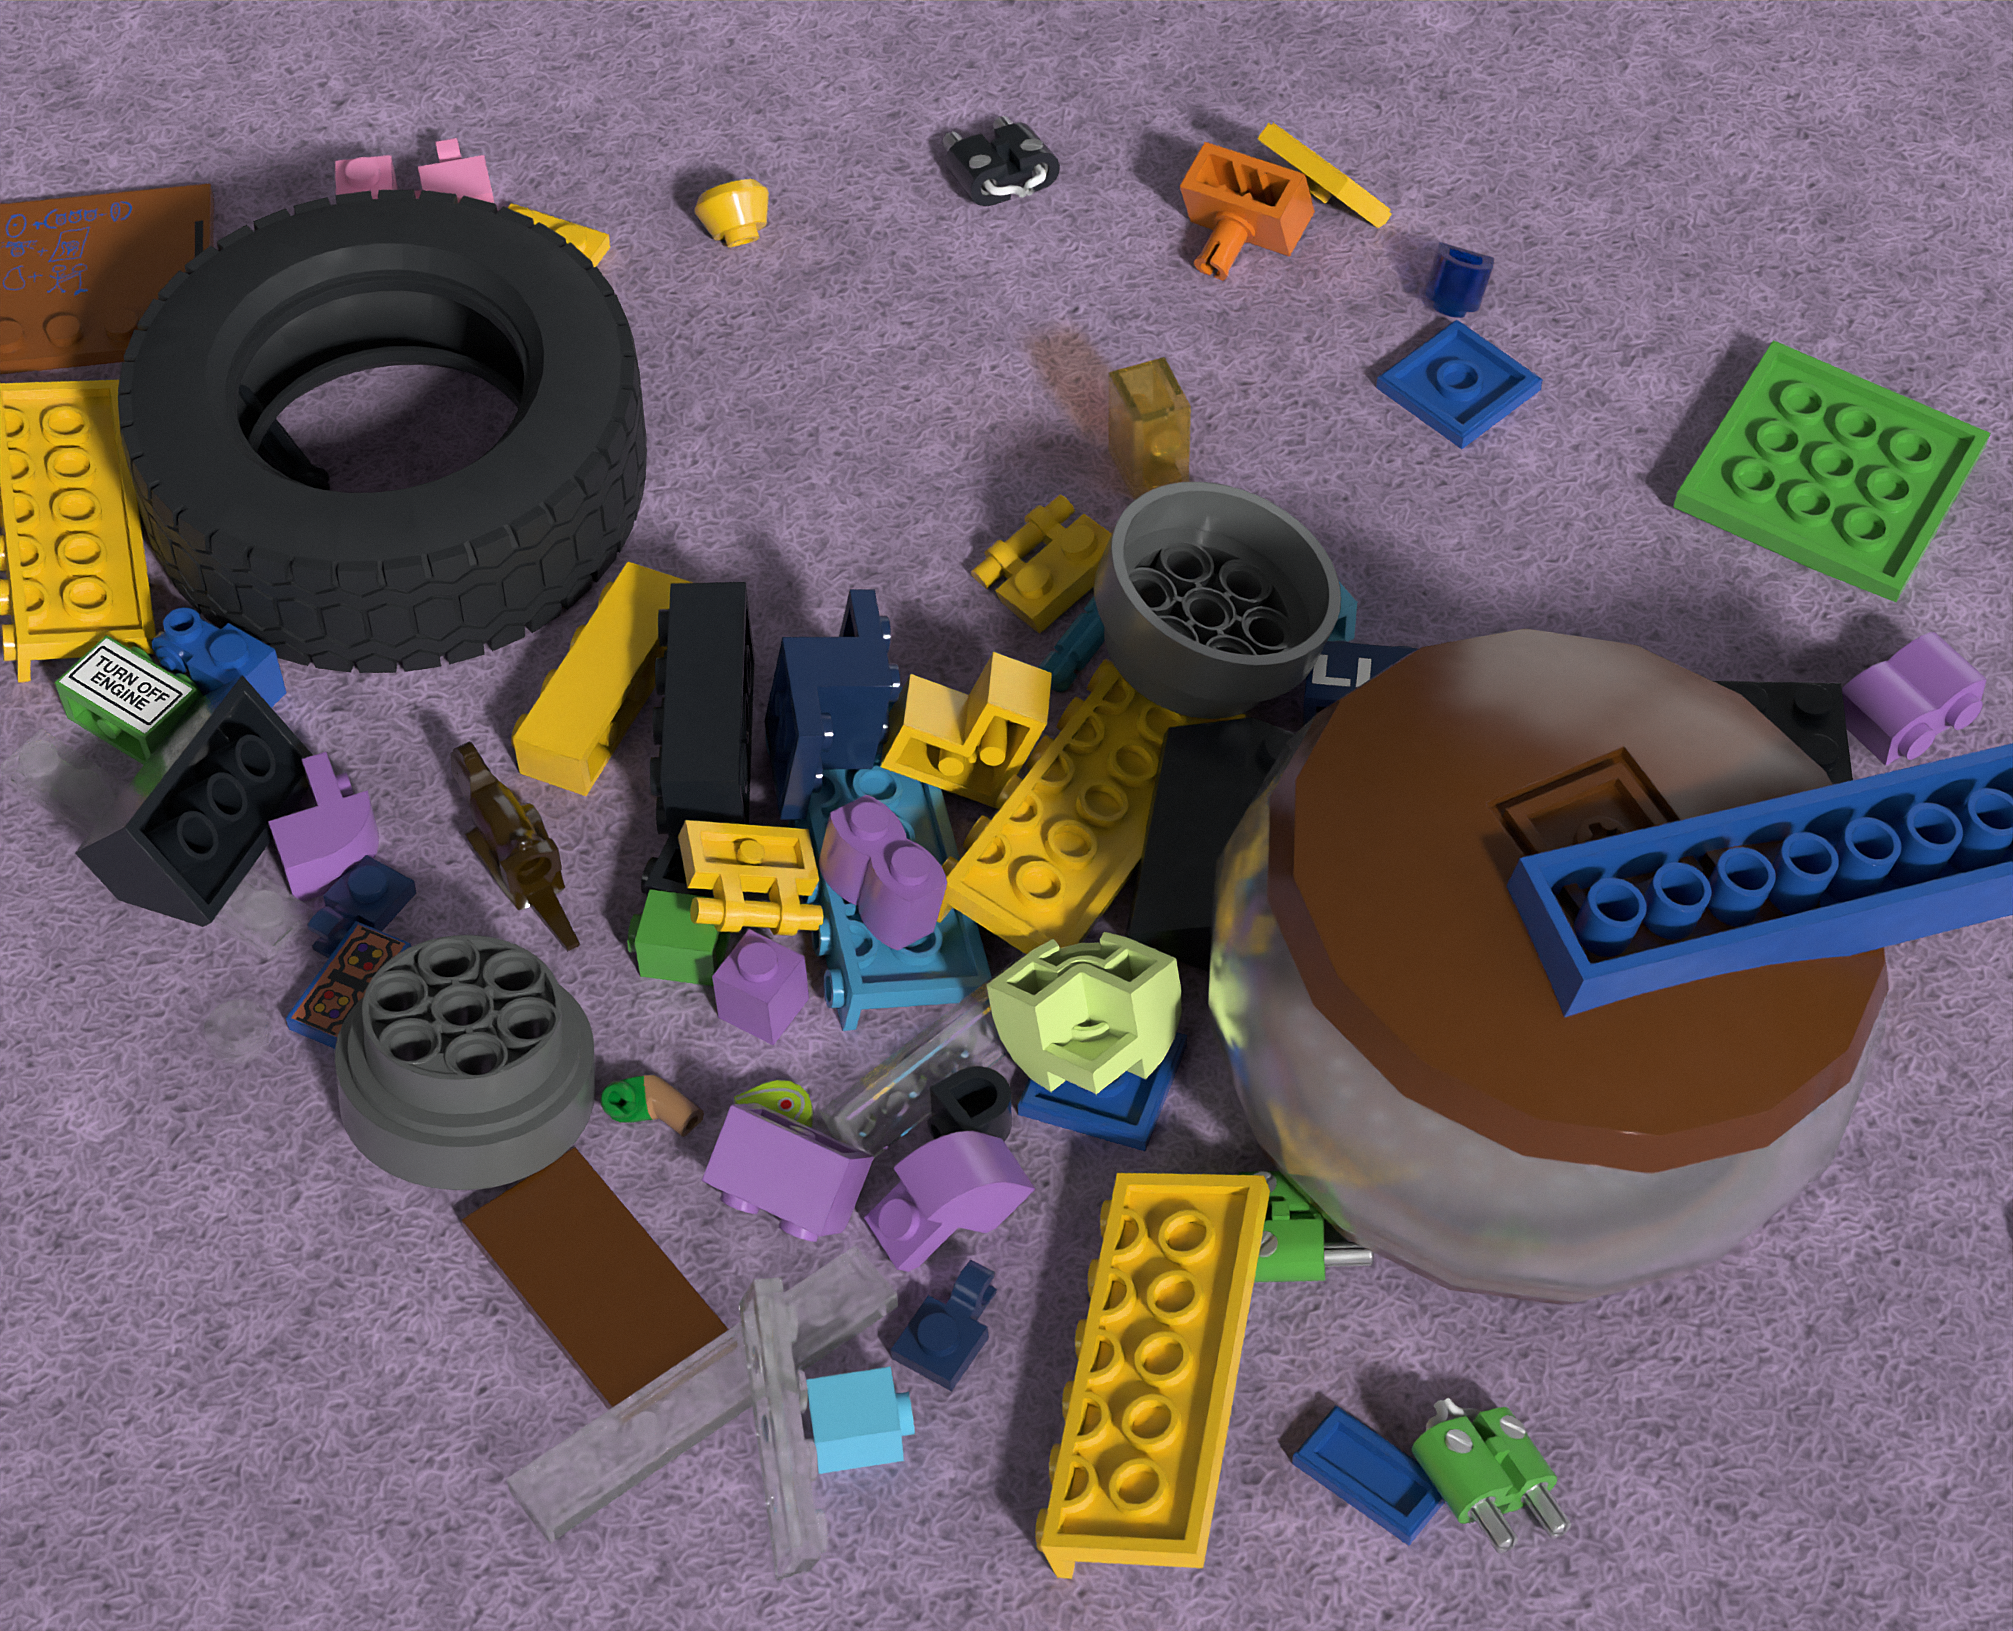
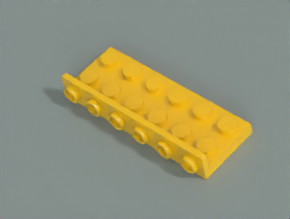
[0,380,156,683]
[937,658,1246,955]
[1035,1173,1270,1579]

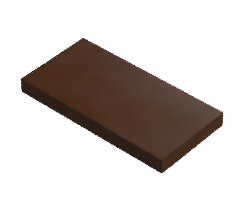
[462,1147,734,1422]

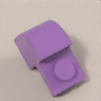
[268,752,379,904]
[864,1131,1035,1272]

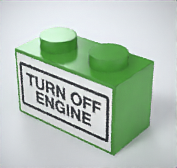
[55,635,203,765]

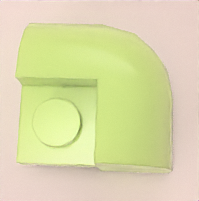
[986,932,1181,1094]

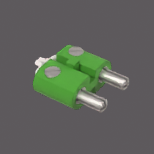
[1239,1171,1374,1283]
[1411,1398,1571,1553]

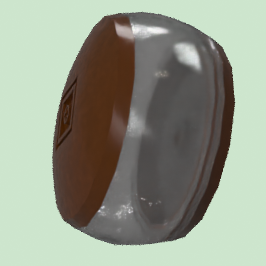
[1208,628,1889,1305]

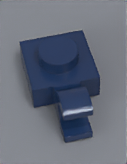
[307,855,416,958]
[891,1260,997,1391]

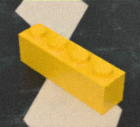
[511,561,693,796]

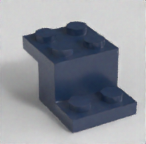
[764,589,900,820]

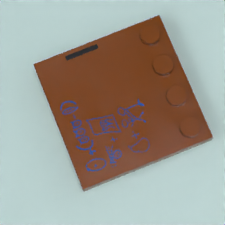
[0,183,214,375]

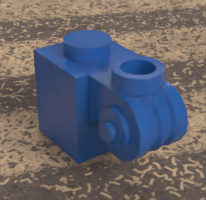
[152,608,287,708]

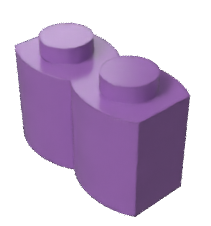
[1842,632,1987,765]
[818,795,947,951]

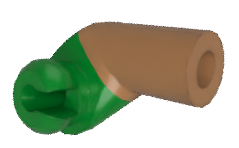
[600,1075,704,1137]

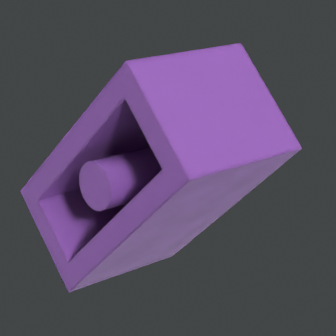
[701,1103,874,1242]

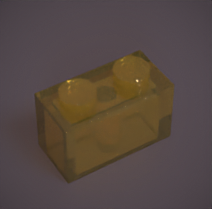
[1108,357,1191,500]

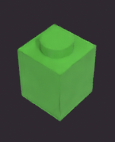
[628,889,731,986]

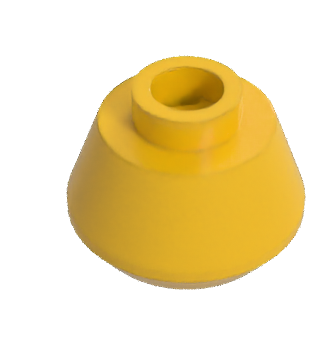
[694,179,769,248]

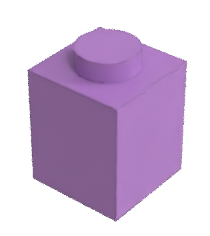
[712,929,809,1045]

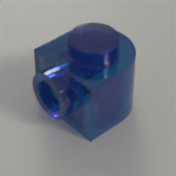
[1425,242,1494,318]

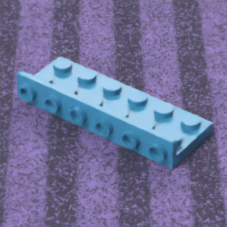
[765,687,992,1031]

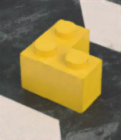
[880,652,1052,808]

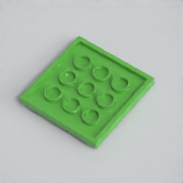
[1673,340,1991,602]

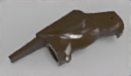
[450,741,580,952]

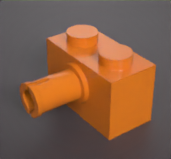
[1179,142,1315,281]

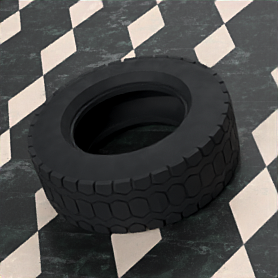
[118,190,647,673]

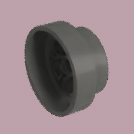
[1094,482,1341,719]
[335,935,595,1190]

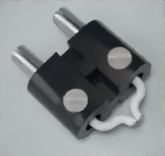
[942,116,1060,207]

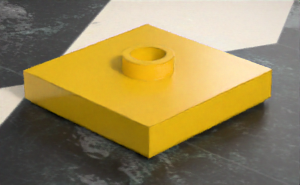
[1257,122,1392,228]

